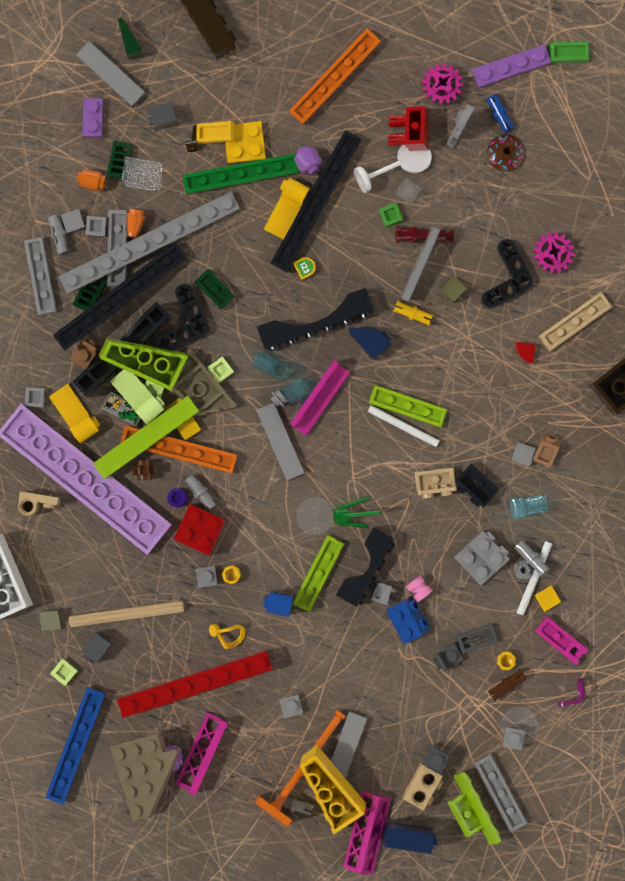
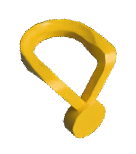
[209,624,246,649]

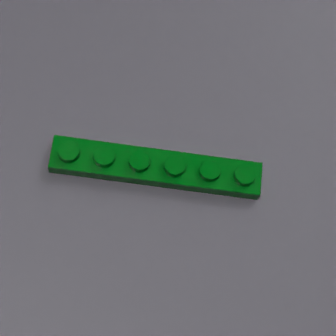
[182,153,299,195]

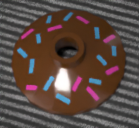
[487,134,525,172]

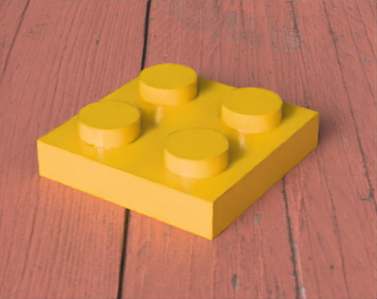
[225,121,266,165]

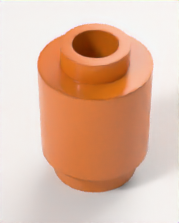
[77,169,106,191]

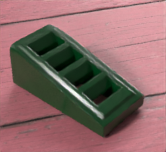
[118,17,143,60]
[106,141,133,182]
[72,278,107,311]

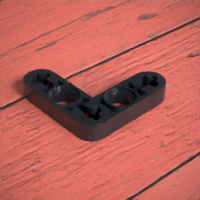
[481,239,533,309]
[156,284,209,350]

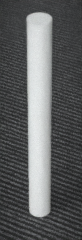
[368,405,440,447]
[516,541,552,616]

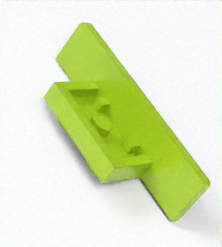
[447,772,502,845]

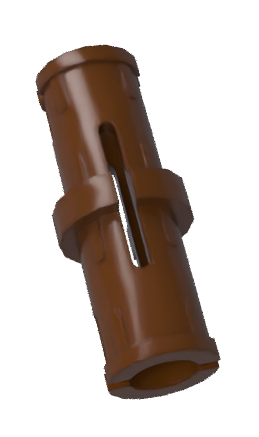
[488,669,527,701]

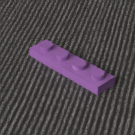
[472,45,551,88]

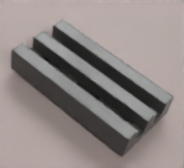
[456,623,499,654]

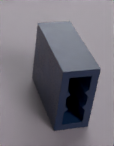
[383,821,437,854]

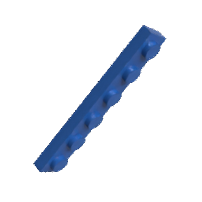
[45,687,106,805]

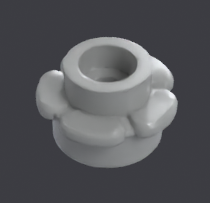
[271,390,287,407]
[514,560,533,579]

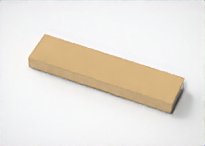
[538,292,612,352]

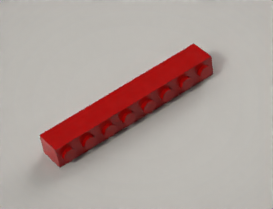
[117,650,273,718]

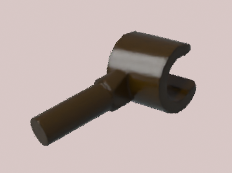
[186,125,197,152]

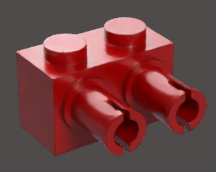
[388,106,429,151]

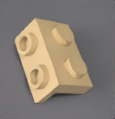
[414,468,457,499]

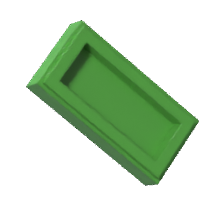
[550,42,589,63]

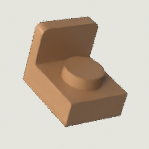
[70,338,99,369]
[533,434,560,467]

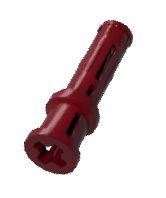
[395,226,454,244]

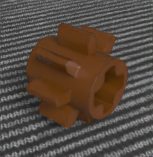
[132,460,156,481]

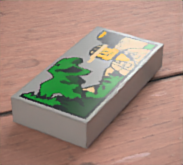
[102,392,141,427]

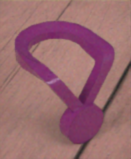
[558,678,585,706]

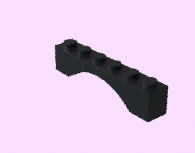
[257,288,374,352]
[72,301,172,398]

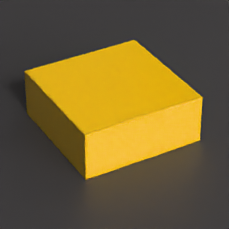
[534,585,561,612]

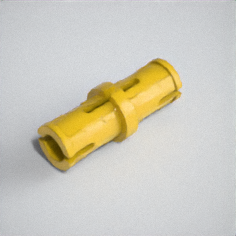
[393,300,433,326]

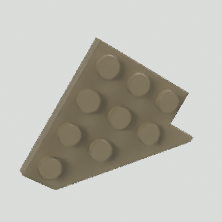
[110,732,181,821]

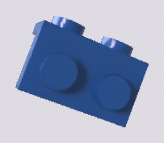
[386,596,430,644]

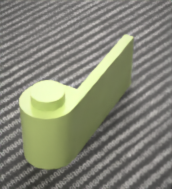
[110,370,165,424]

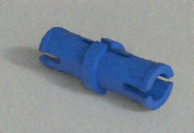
[486,94,514,133]

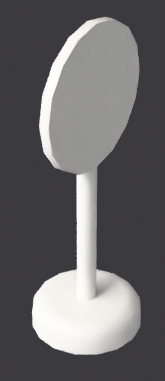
[354,145,432,193]

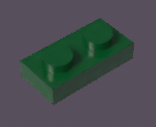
[194,269,235,310]

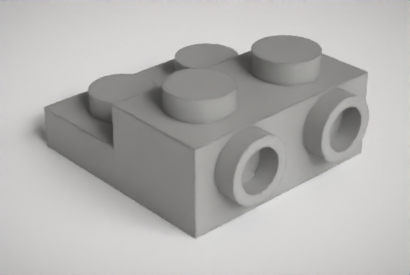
[454,531,509,586]

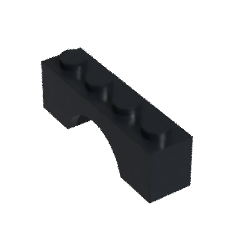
[336,527,395,607]

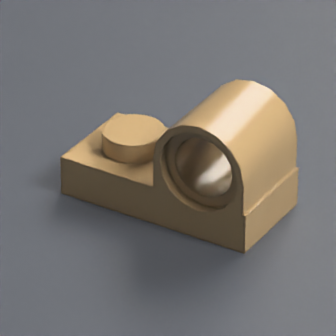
[18,491,61,516]

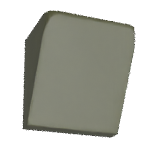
[440,276,467,303]
[39,610,62,631]

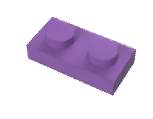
[82,98,103,138]

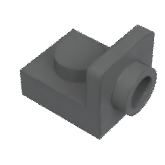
[433,642,464,672]

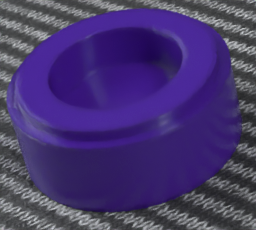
[167,488,187,508]

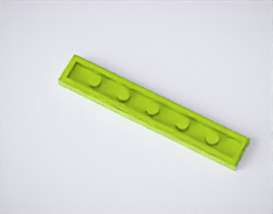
[93,396,199,479]

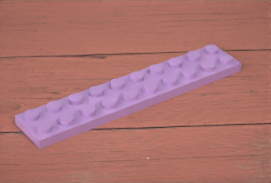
[0,404,172,555]

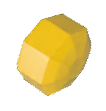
[222,565,241,585]
[497,651,516,670]

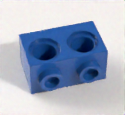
[263,591,293,616]

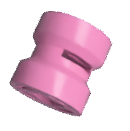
[406,575,433,602]

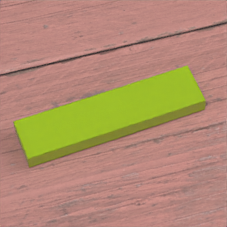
[369,385,448,428]
[292,535,344,613]

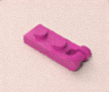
[534,616,589,666]

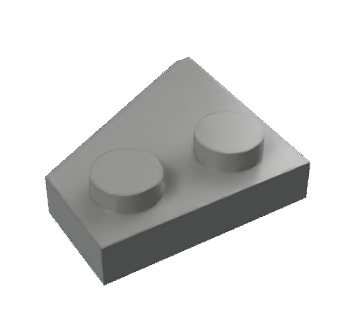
[446,105,474,148]

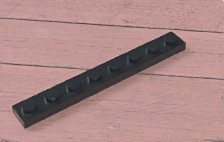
[270,130,362,273]
[53,242,187,351]

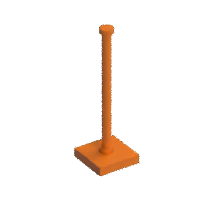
[254,710,346,827]

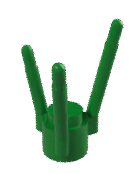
[333,496,381,528]

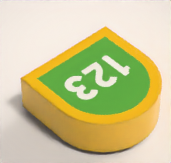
[293,257,315,280]

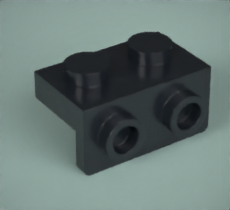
[455,463,500,508]

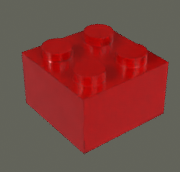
[173,504,226,556]

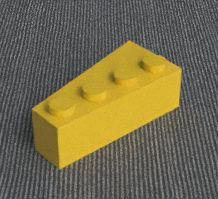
[300,745,366,835]

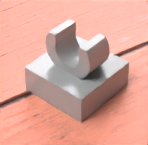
[371,582,396,605]

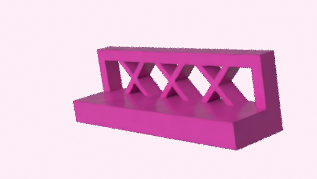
[290,360,350,436]
[175,712,228,796]
[343,791,392,875]

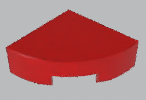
[515,342,535,364]

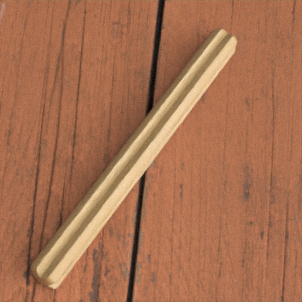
[69,601,184,627]

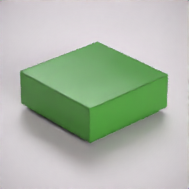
[379,202,403,228]

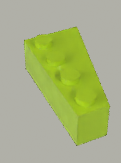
[99,338,188,391]

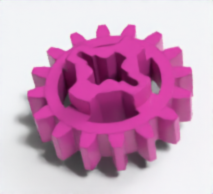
[421,63,463,106]
[532,232,575,274]

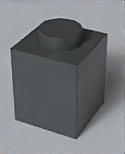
[147,102,178,130]
[81,632,112,663]
[422,744,450,773]

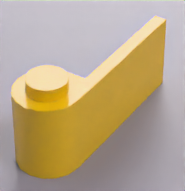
[264,178,310,240]
[49,384,100,444]

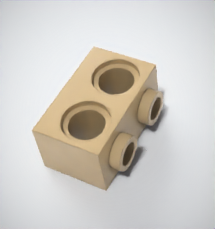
[402,763,443,811]

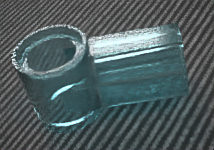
[251,350,290,381]
[508,495,549,519]

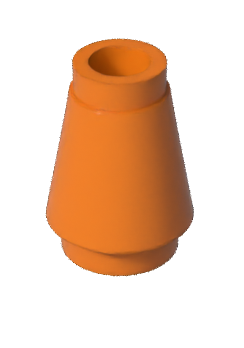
[127,209,146,237]

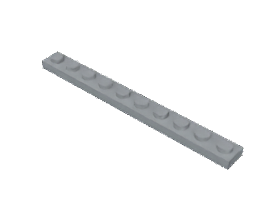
[59,192,240,295]

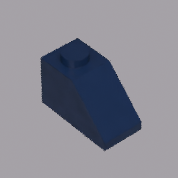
[348,327,391,361]

